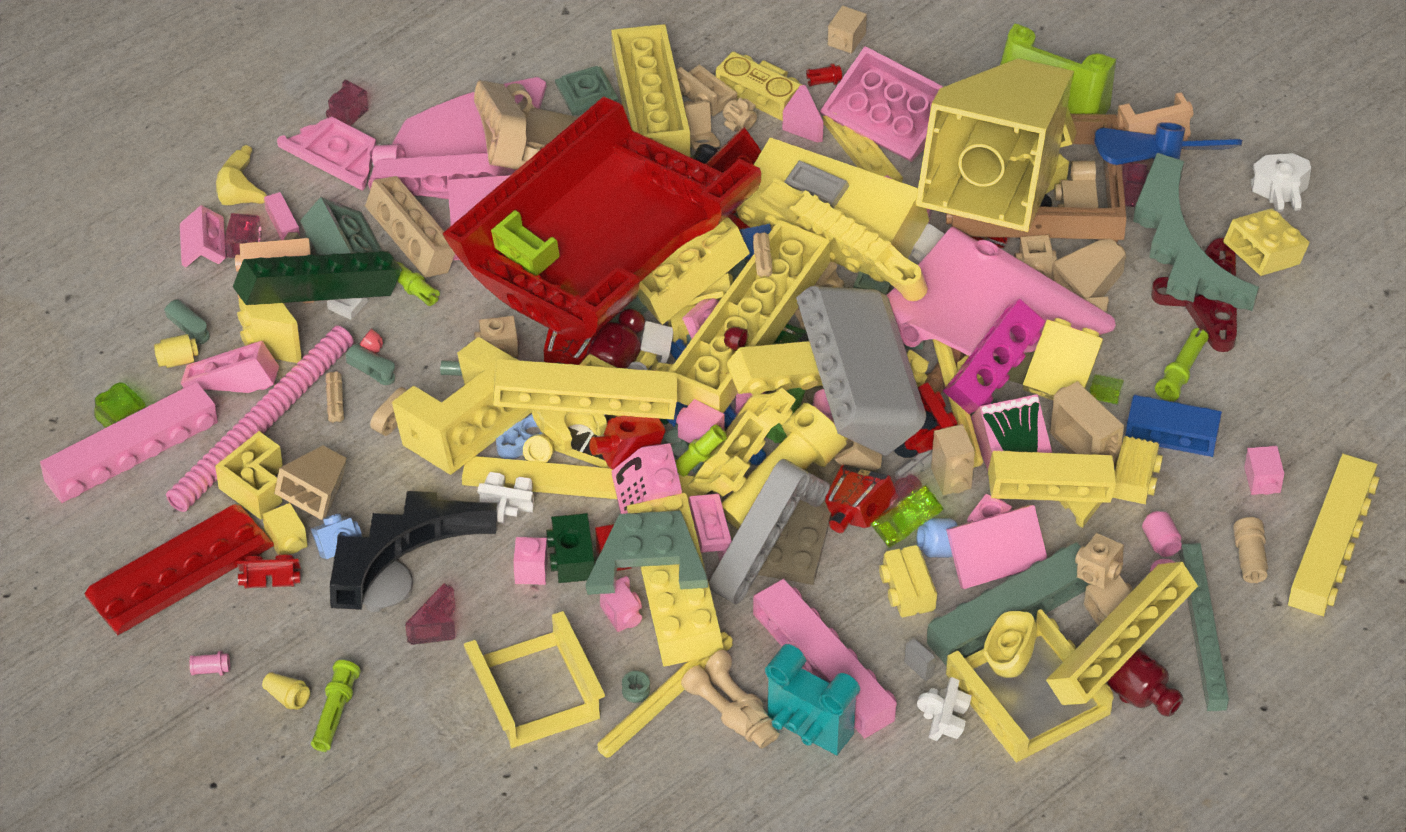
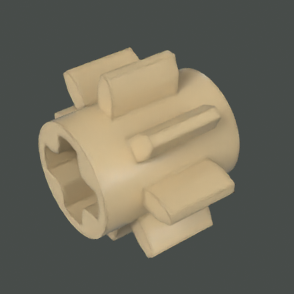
[723,97,757,132]

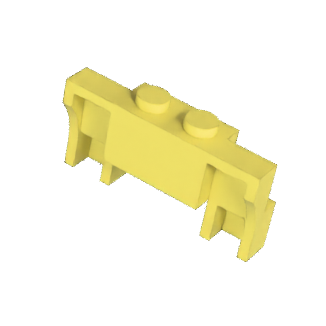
[688,388,796,497]

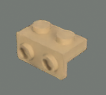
[676,65,737,116]

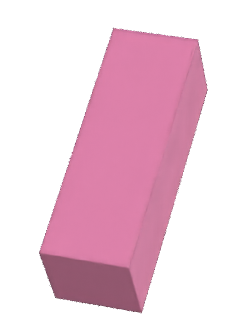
[264,192,300,240]

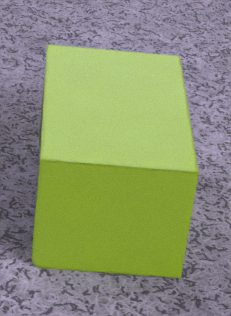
[491,210,560,276]

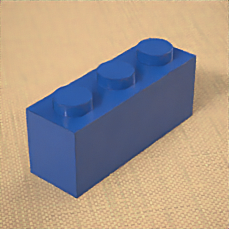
[1125,395,1222,457]

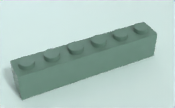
[926,542,1090,666]

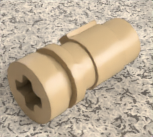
[1233,517,1268,583]

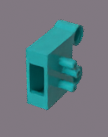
[765,644,861,756]

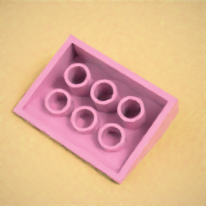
[820,46,943,162]

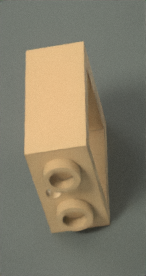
[1050,381,1124,466]

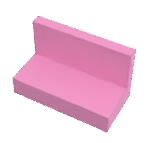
[180,205,226,267]
[688,494,732,561]

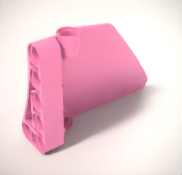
[368,77,547,199]
[887,227,1116,356]

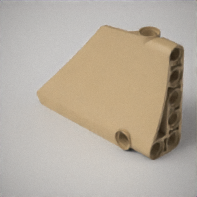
[474,80,578,169]

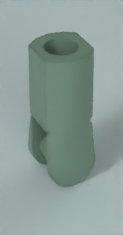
[164,299,210,344]
[346,344,395,385]

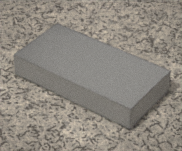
[784,160,849,209]

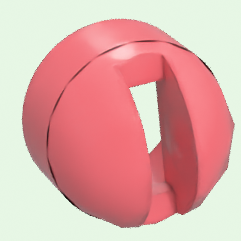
[359,328,383,354]

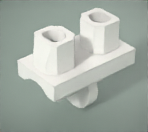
[477,472,535,524]
[917,677,972,741]

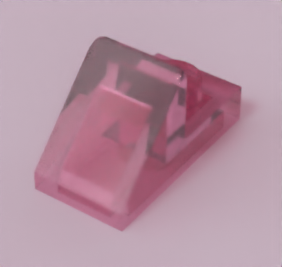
[405,583,456,645]

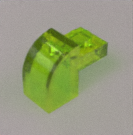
[871,485,944,548]

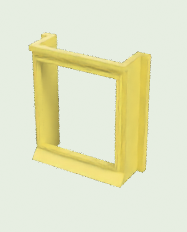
[464,611,605,749]

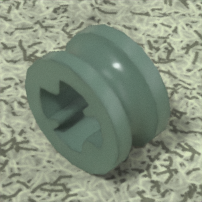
[622,671,650,703]

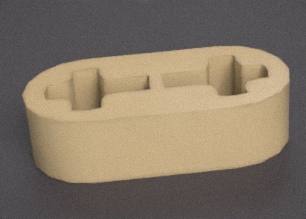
[370,387,407,436]

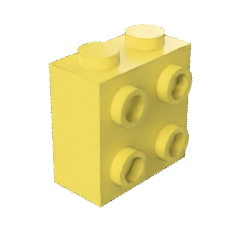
[1223,208,1310,276]

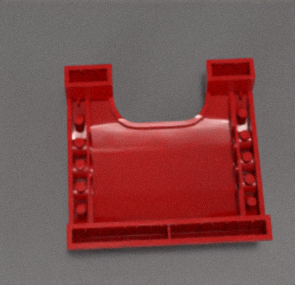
[442,96,762,340]

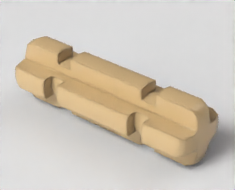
[326,371,344,423]

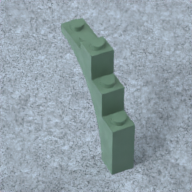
[1133,153,1259,311]

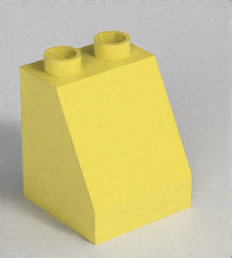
[916,58,1074,232]

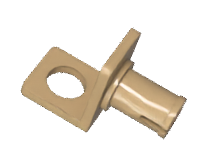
[683,100,720,151]

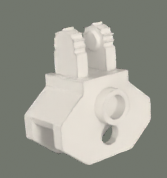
[1250,153,1311,212]

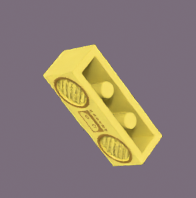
[716,51,803,121]

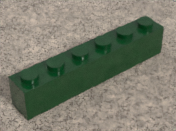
[232,251,402,305]

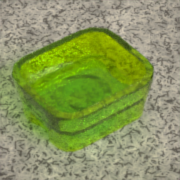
[94,382,146,428]

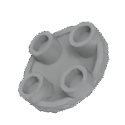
[363,561,412,612]

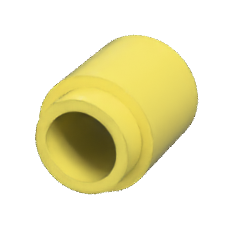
[154,334,198,368]

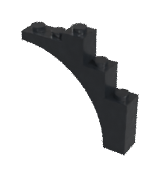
[330,491,497,610]

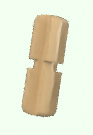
[753,232,773,277]

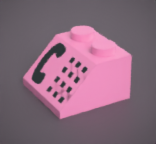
[612,443,682,514]

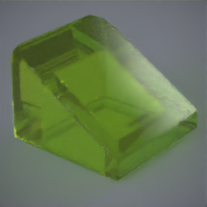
[1090,374,1124,405]

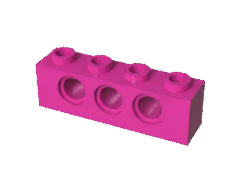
[943,299,1046,414]

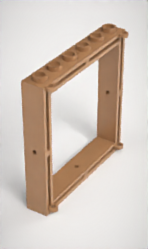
[946,114,1126,242]

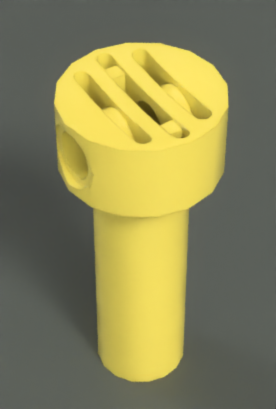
[722,403,847,530]

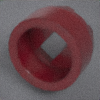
[724,326,748,351]

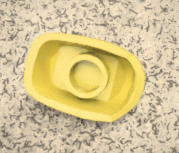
[983,611,1037,678]

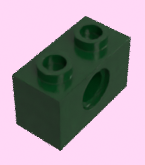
[546,513,595,583]

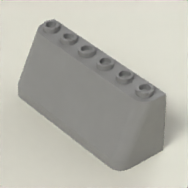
[796,286,926,456]

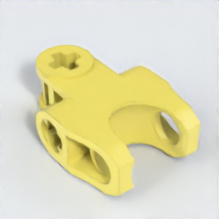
[531,409,607,452]

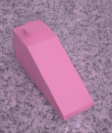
[181,341,279,393]

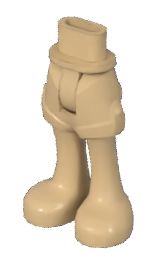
[681,650,780,749]

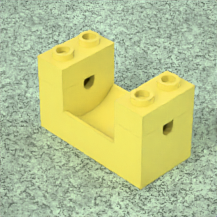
[392,337,532,475]

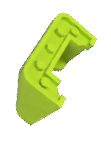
[1000,23,1116,114]

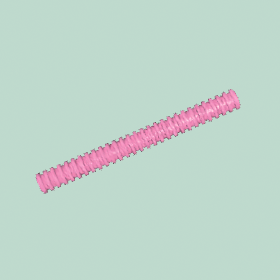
[166,326,354,512]

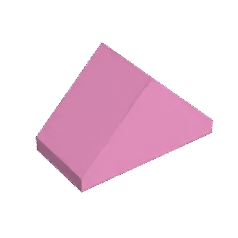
[782,85,823,143]

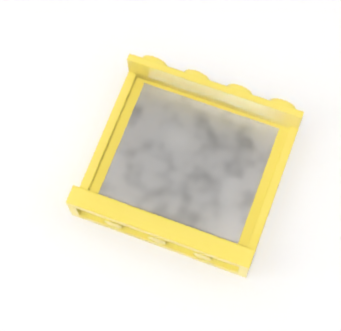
[946,609,1113,763]

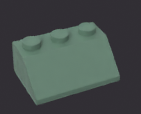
[300,197,382,255]

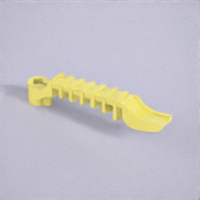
[759,177,928,301]

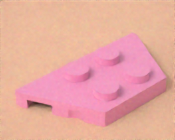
[277,117,376,191]

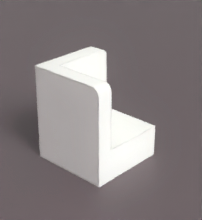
[640,321,673,363]

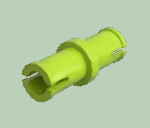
[397,262,440,306]
[675,425,727,477]

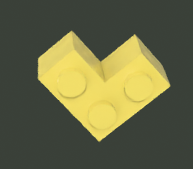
[215,431,283,520]

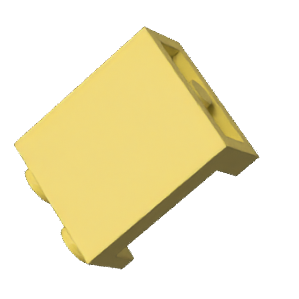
[1023,318,1103,401]

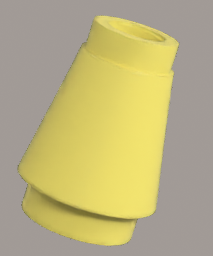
[262,672,310,710]

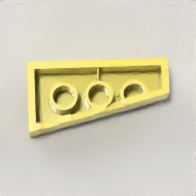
[637,217,750,325]

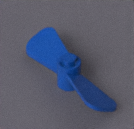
[1094,122,1243,165]

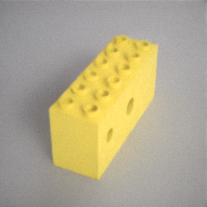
[736,138,929,282]

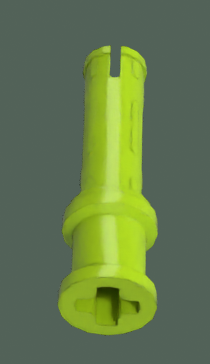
[1155,328,1208,401]
[311,660,361,752]

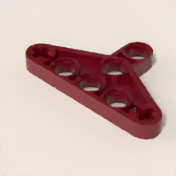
[1151,238,1237,352]

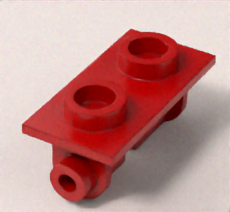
[237,555,301,589]

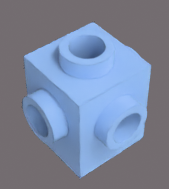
[311,513,362,559]

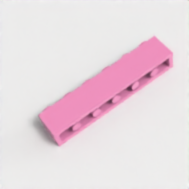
[40,382,218,503]
[753,579,897,739]

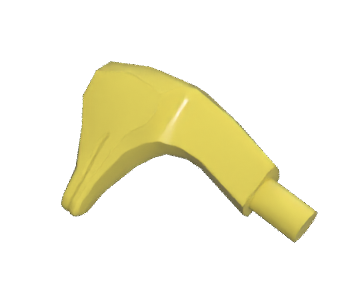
[216,145,267,205]

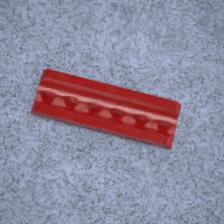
[84,504,274,636]

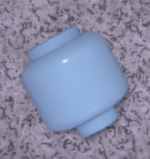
[916,518,958,558]

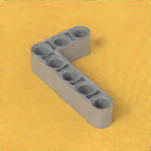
[709,459,830,604]

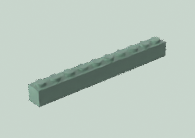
[1180,543,1229,711]

